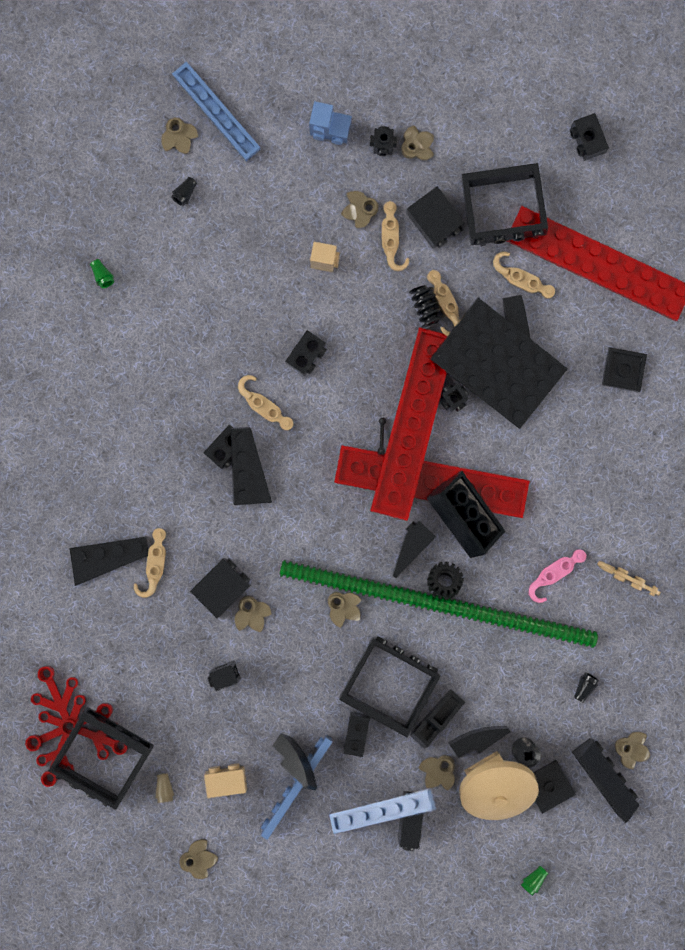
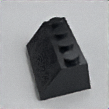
[427,471,505,558]
[572,738,639,824]

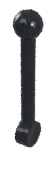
[377,417,386,456]

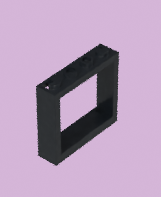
[462,163,548,247]
[339,636,441,737]
[48,706,154,810]

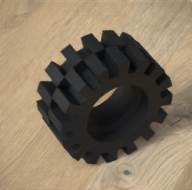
[427,562,464,600]

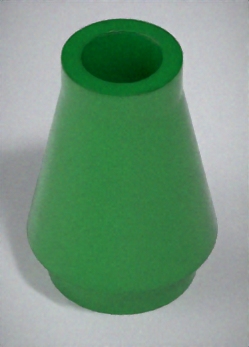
[90,259,114,289]
[521,866,549,896]

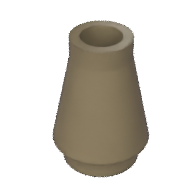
[155,773,174,803]

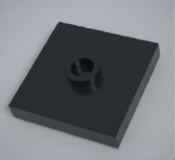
[602,347,647,392]
[533,760,576,814]

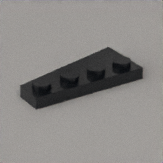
[230,427,272,505]
[69,537,148,586]

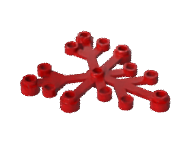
[25,666,128,787]

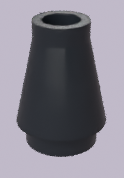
[171,177,197,206]
[574,672,599,703]

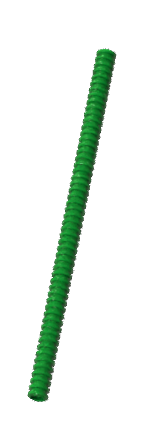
[280,560,598,648]

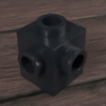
[370,126,397,156]
[440,383,469,412]

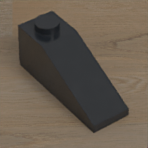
[392,521,436,578]

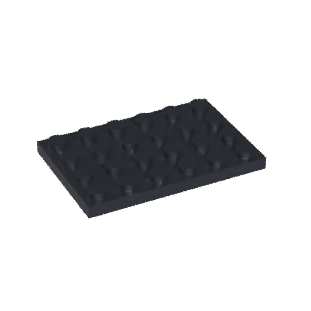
[430,297,568,429]

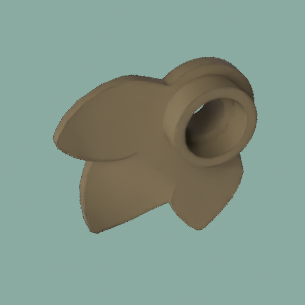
[161,118,198,154]
[401,126,434,160]
[341,191,379,228]
[328,592,362,628]
[234,596,272,632]
[615,732,650,769]
[419,755,455,790]
[179,839,218,879]

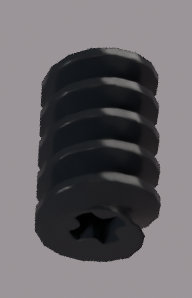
[409,285,443,328]
[512,737,541,768]

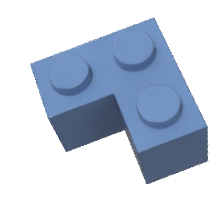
[309,101,352,145]

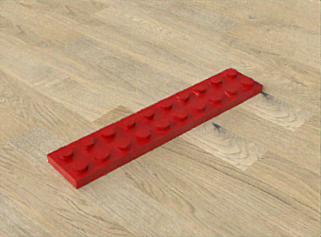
[506,206,685,322]
[370,327,447,521]
[334,445,530,518]

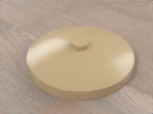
[459,761,538,820]

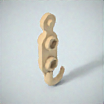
[382,201,409,271]
[493,251,555,299]
[427,270,459,336]
[238,375,293,430]
[134,528,166,598]
[597,561,661,597]

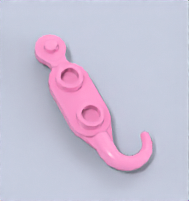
[529,549,586,603]

